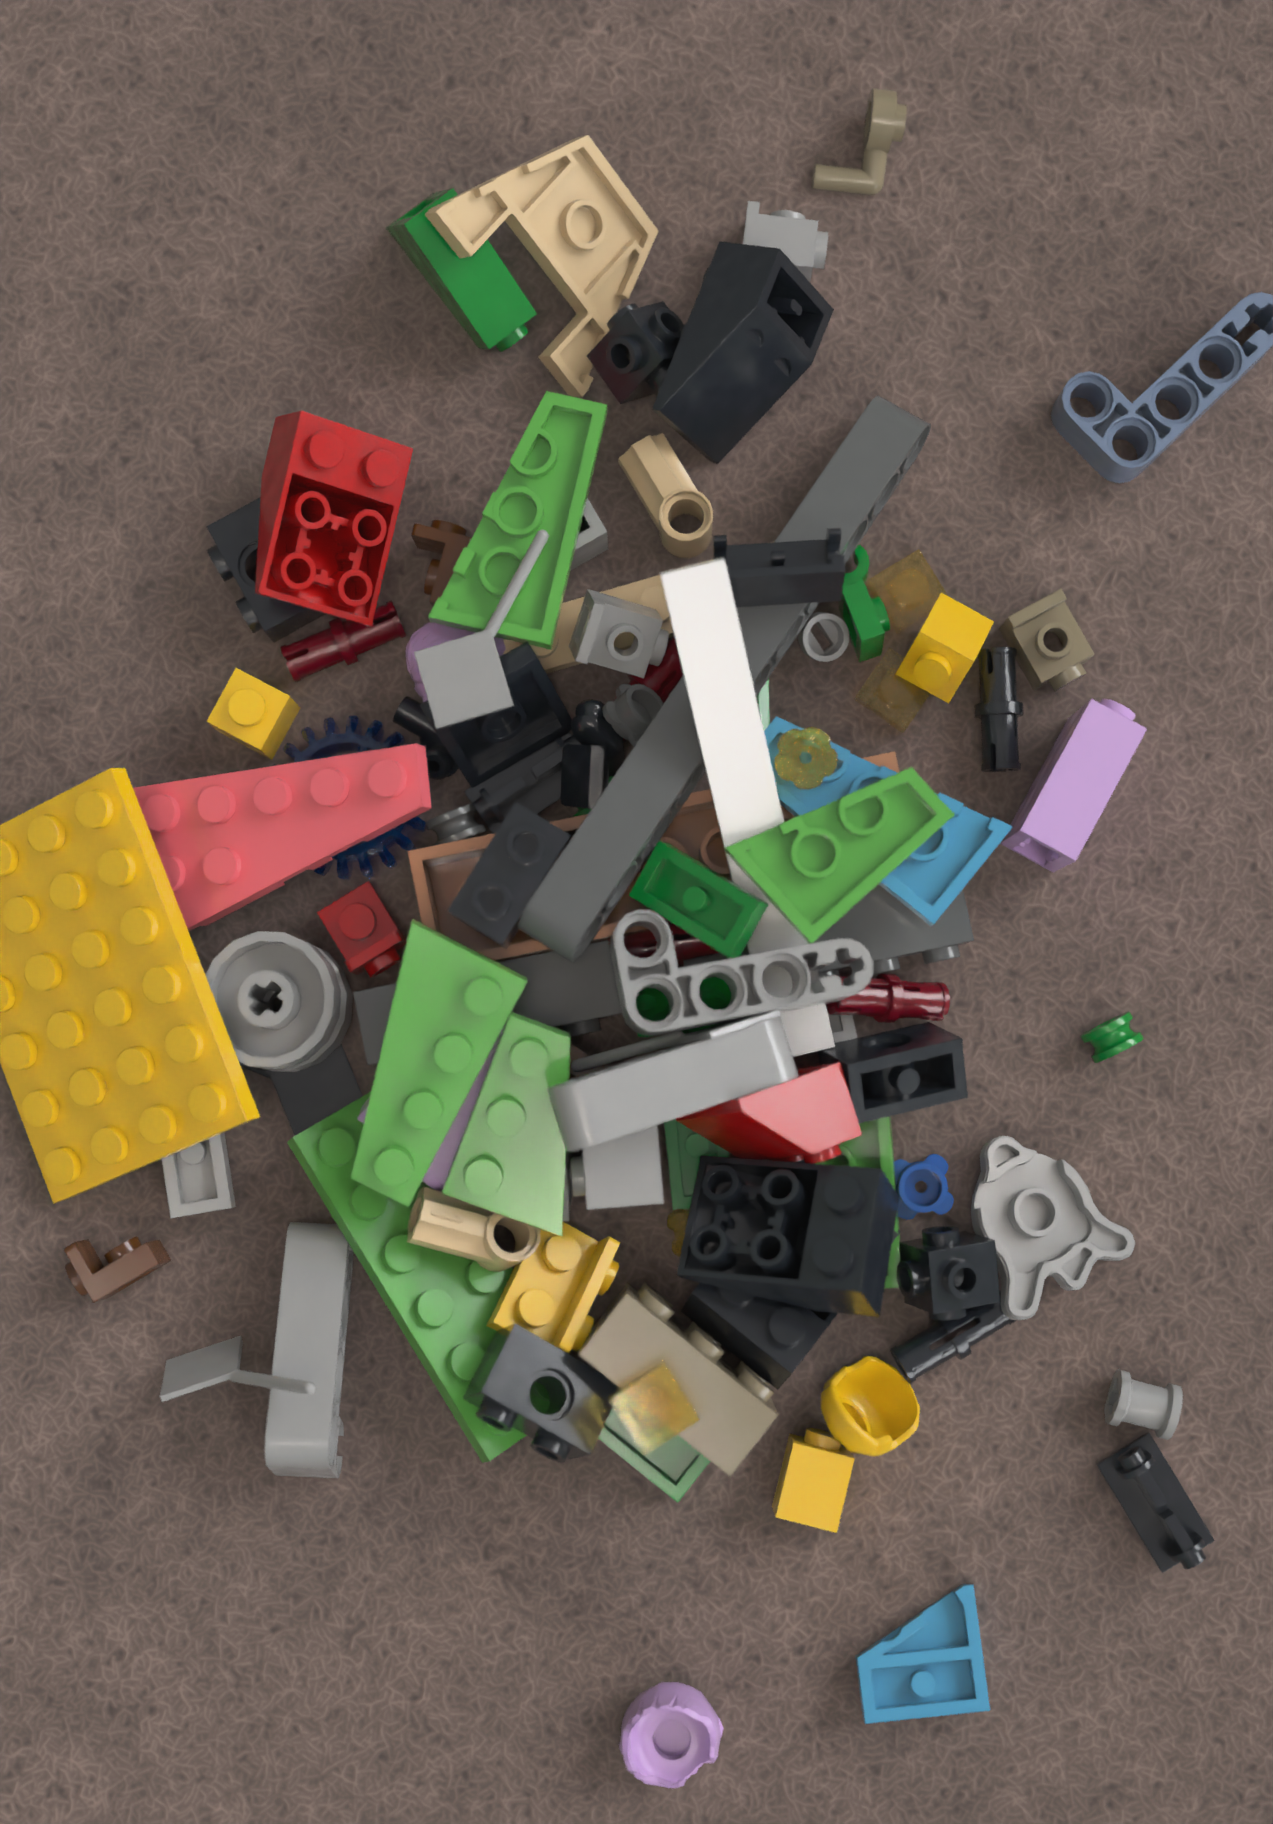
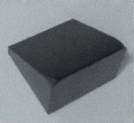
[560,744,610,809]

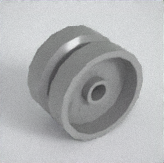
[206,931,353,1072]

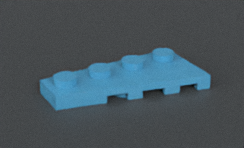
[764,716,1013,926]

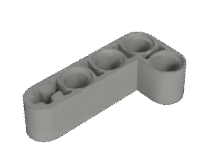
[610,910,873,1036]
[547,1016,798,1152]
[265,1222,354,1478]

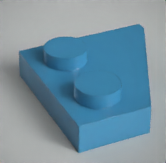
[855,1584,990,1724]

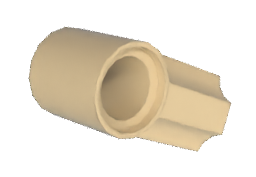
[618,433,713,558]
[407,1187,540,1272]

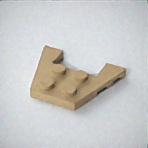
[425,135,658,397]

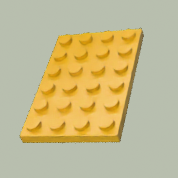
[0,768,260,1204]

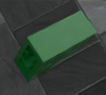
[386,188,537,352]

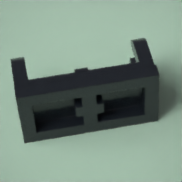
[712,528,845,607]

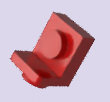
[317,881,407,978]

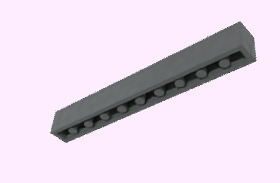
[353,884,974,1066]

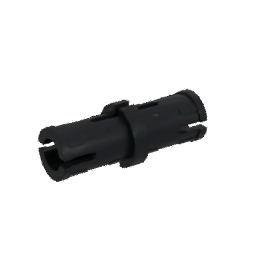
[974,647,1024,772]
[890,1290,1016,1384]

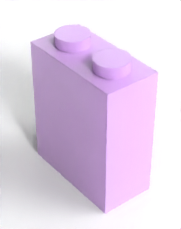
[1000,699,1147,872]

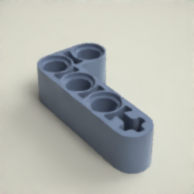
[1051,292,1273,483]

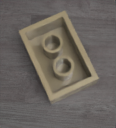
[579,1282,778,1477]

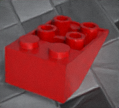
[255,410,413,626]

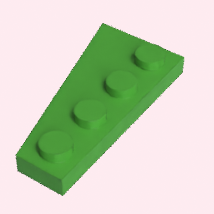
[428,391,607,650]
[351,919,527,1207]

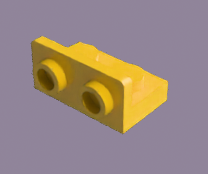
[486,1222,620,1354]

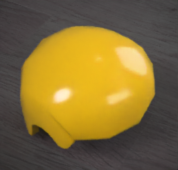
[820,1356,920,1457]

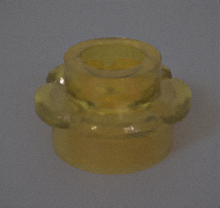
[774,727,837,789]

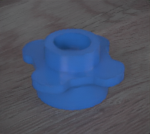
[894,1154,954,1220]

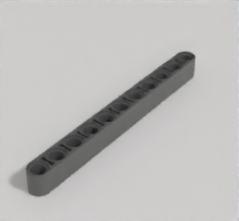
[518,396,931,963]

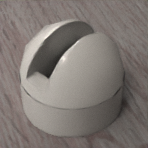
[798,612,849,662]

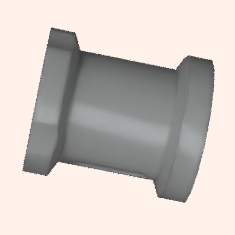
[1104,1369,1183,1440]

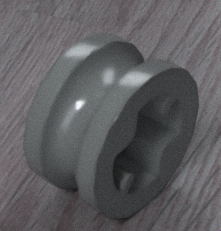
[425,803,487,846]

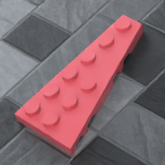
[133,744,432,931]

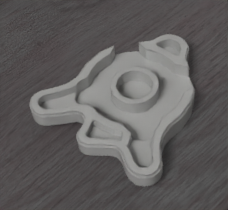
[971,1136,1135,1320]

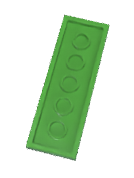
[287,1092,550,1463]

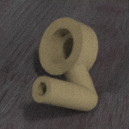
[812,88,907,195]

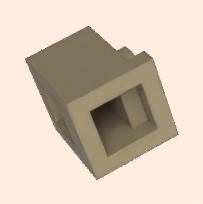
[999,589,1094,692]

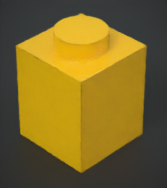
[896,592,994,704]
[206,668,300,760]
[772,1428,855,1533]

